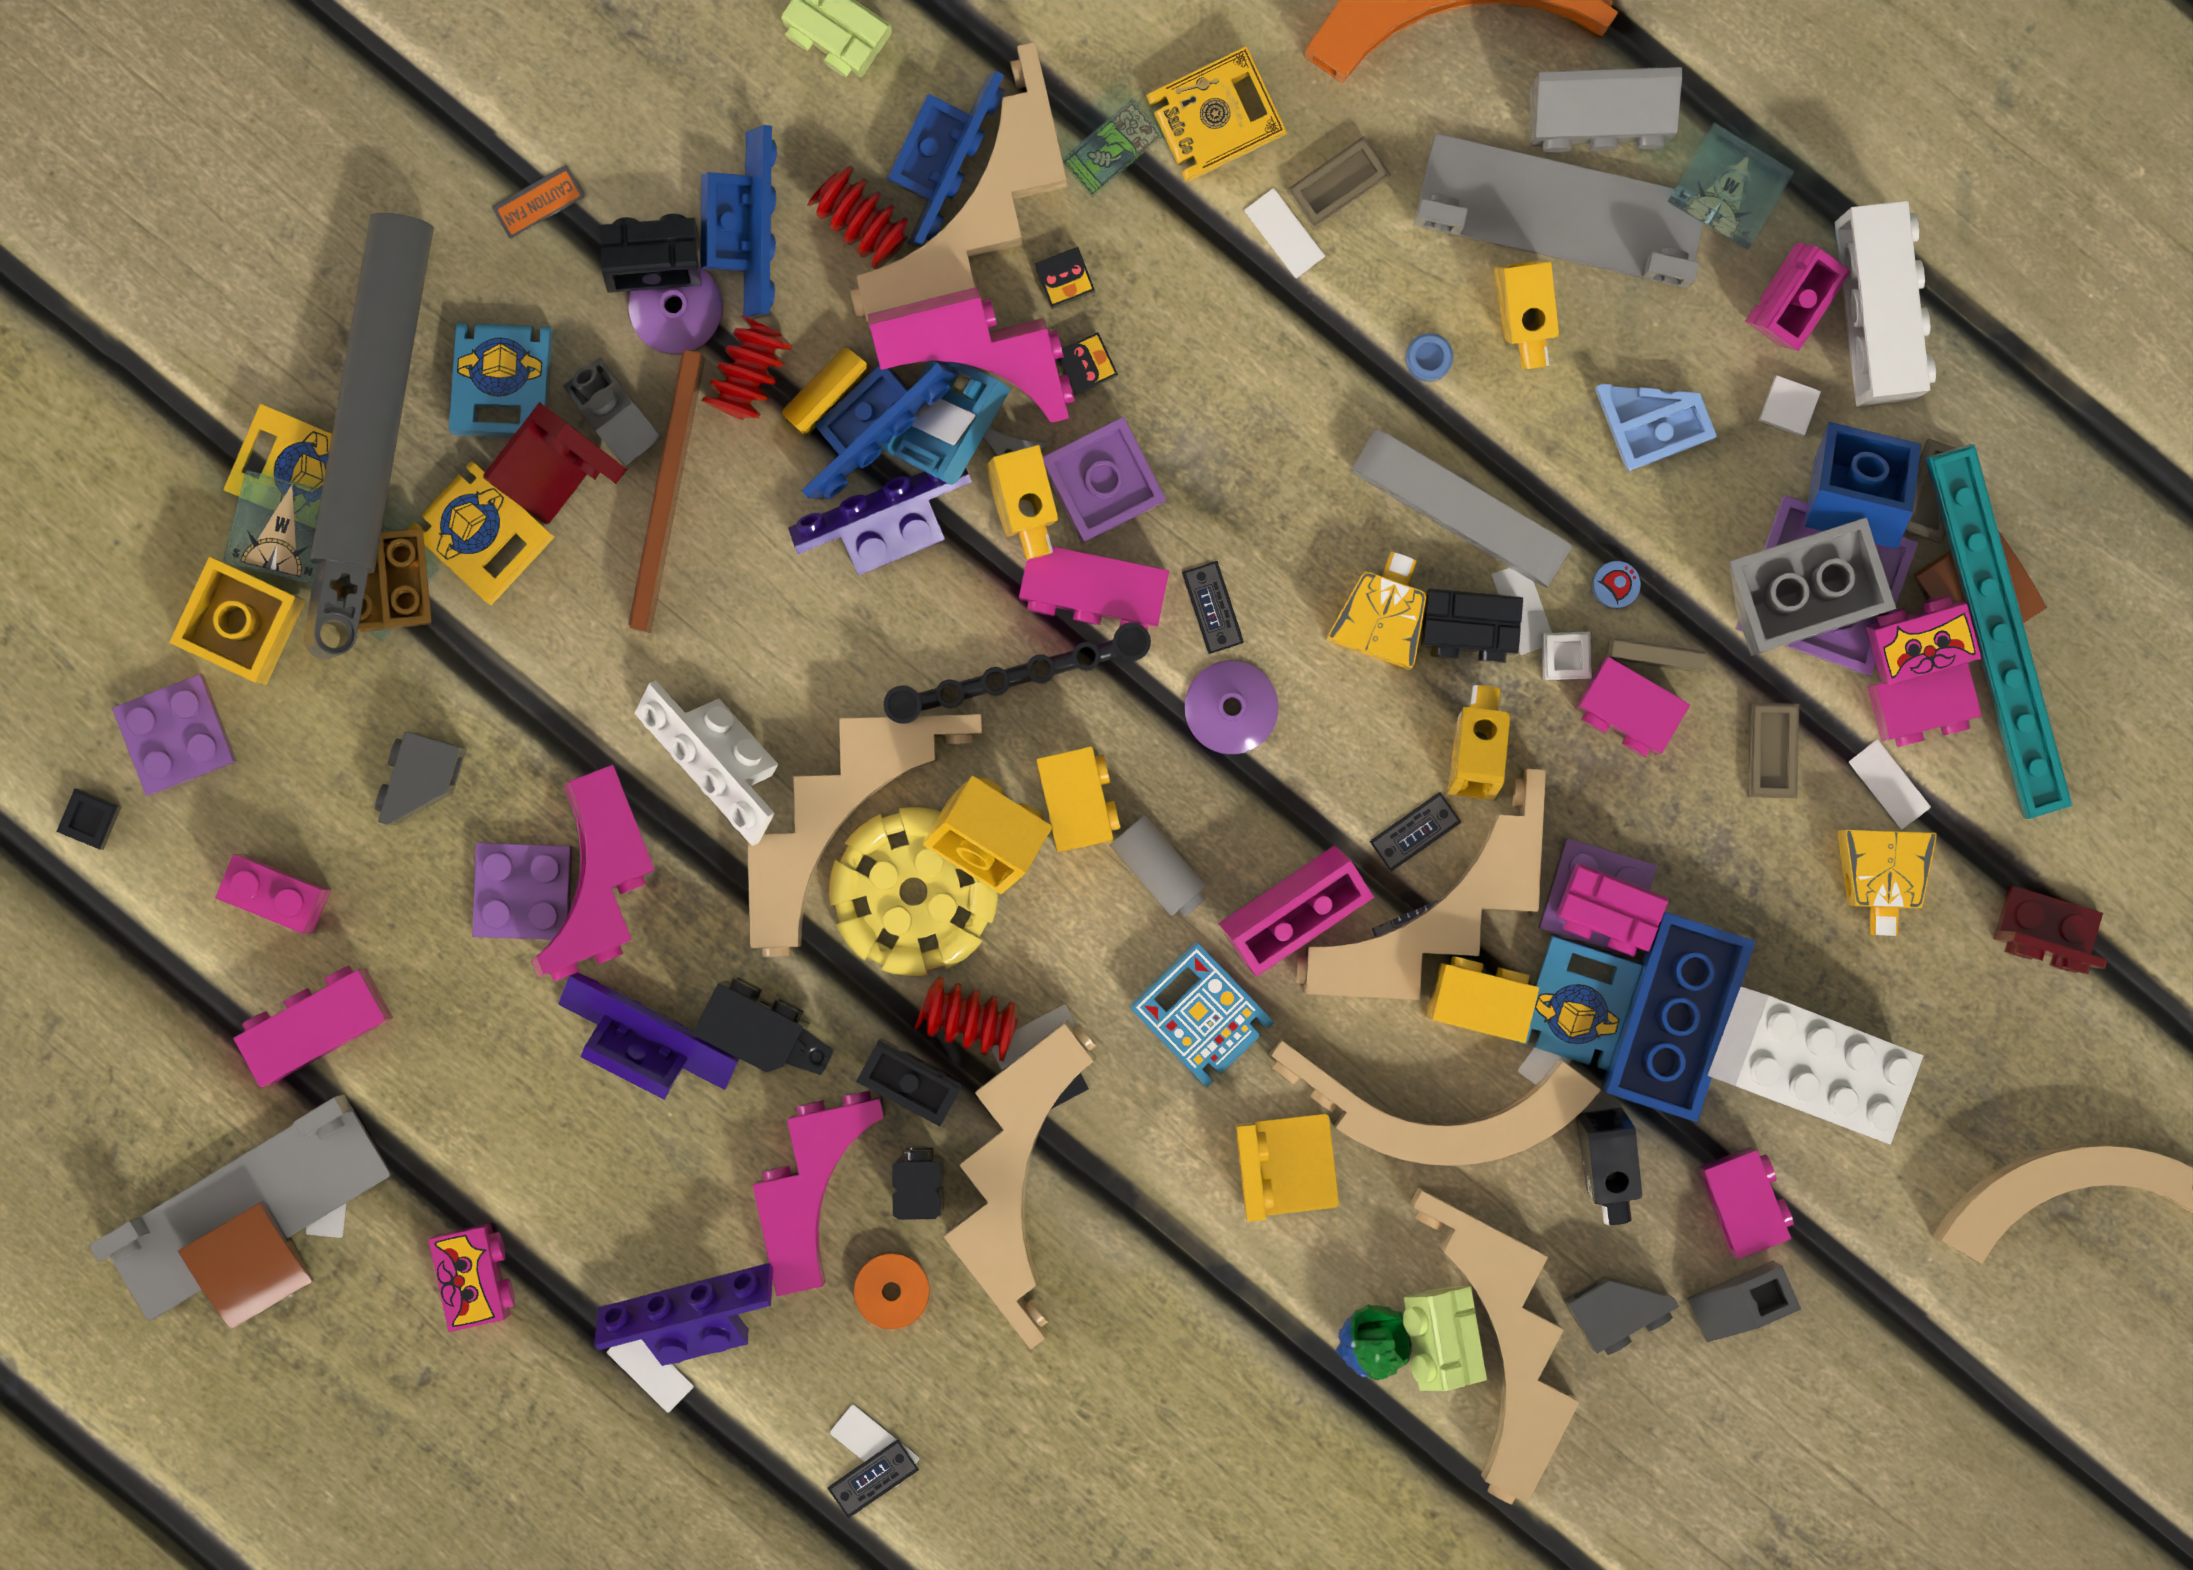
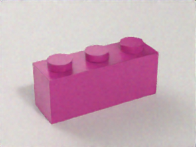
[1019,546,1169,630]
[1218,845,1374,977]
[233,965,393,1088]

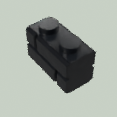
[600,214,702,293]
[1421,588,1523,663]
[856,1038,964,1127]
[892,1146,944,1220]

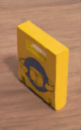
[223,404,332,529]
[408,460,555,606]

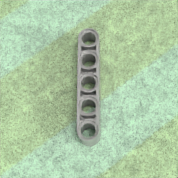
[1351,429,1572,588]

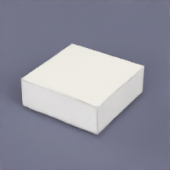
[1758,375,1821,437]
[1541,632,1592,680]

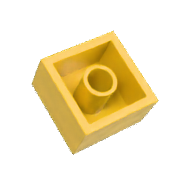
[169,557,306,685]
[1036,746,1121,853]
[922,775,1053,895]
[1425,956,1540,1043]

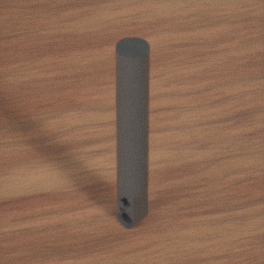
[304,213,434,659]

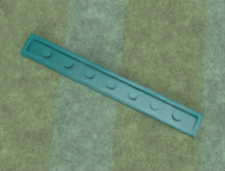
[1925,444,2073,819]

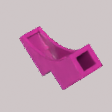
[868,287,1074,423]
[531,765,655,982]
[753,1090,886,1296]

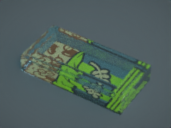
[1062,98,1163,197]

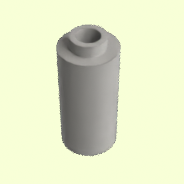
[1109,814,1207,917]

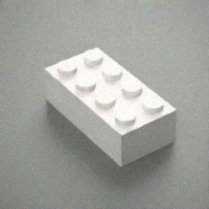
[1834,201,1936,407]
[1708,987,1923,1145]

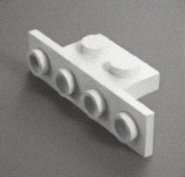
[634,680,778,846]

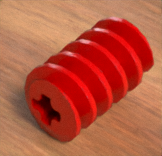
[807,165,908,270]
[701,315,792,420]
[915,976,1019,1062]

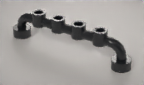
[884,623,1151,724]

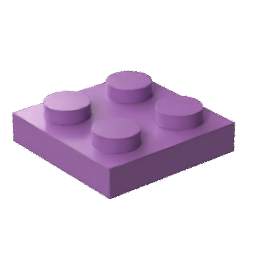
[1043,417,1167,544]
[112,674,237,796]
[1538,838,1658,955]
[472,843,572,940]

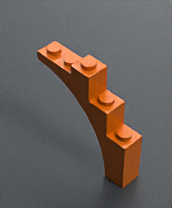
[1304,0,1618,84]

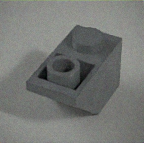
[563,358,662,466]
[375,731,466,825]
[1687,1260,1801,1342]
[1563,1276,1679,1355]

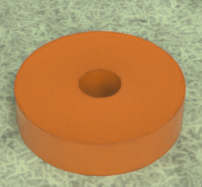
[854,1252,930,1329]

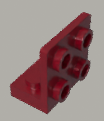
[483,402,628,524]
[1993,886,2107,975]

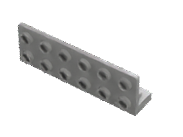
[1413,134,1704,289]
[89,1094,391,1320]

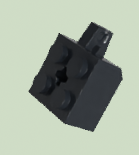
[692,977,835,1075]

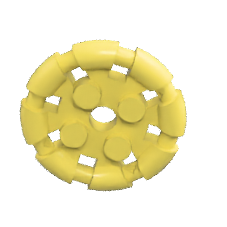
[829,807,998,977]

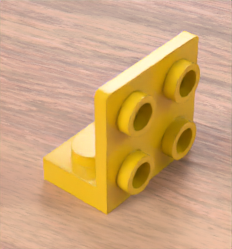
[1235,1113,1339,1222]

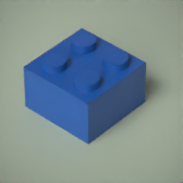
[1805,422,1921,549]

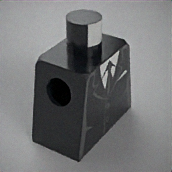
[1576,1107,1642,1225]

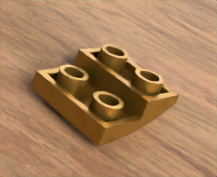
[332,529,431,634]

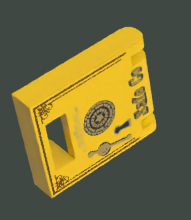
[1146,46,1288,182]

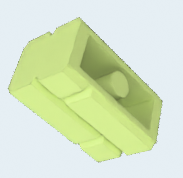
[781,0,892,78]
[1403,1286,1487,1391]

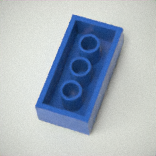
[1600,912,1756,1122]

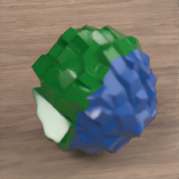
[1336,1304,1412,1380]

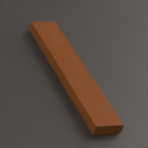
[628,350,705,633]

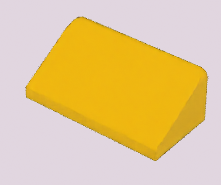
[782,347,870,436]

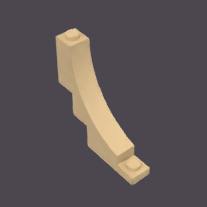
[850,42,1067,328]
[748,714,983,957]
[1296,769,1546,1000]
[943,1020,1097,1350]
[1410,1187,1580,1504]

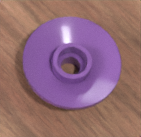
[629,269,723,354]
[1185,661,1278,754]

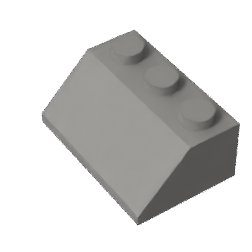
[1529,67,1682,153]
[1729,518,1896,656]

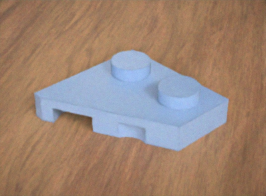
[1594,384,1717,472]

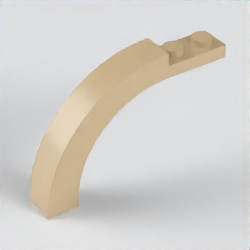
[1269,1039,1601,1166]
[1932,1143,2193,1264]

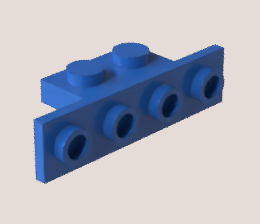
[886,71,1005,247]
[700,125,777,319]
[801,363,957,500]

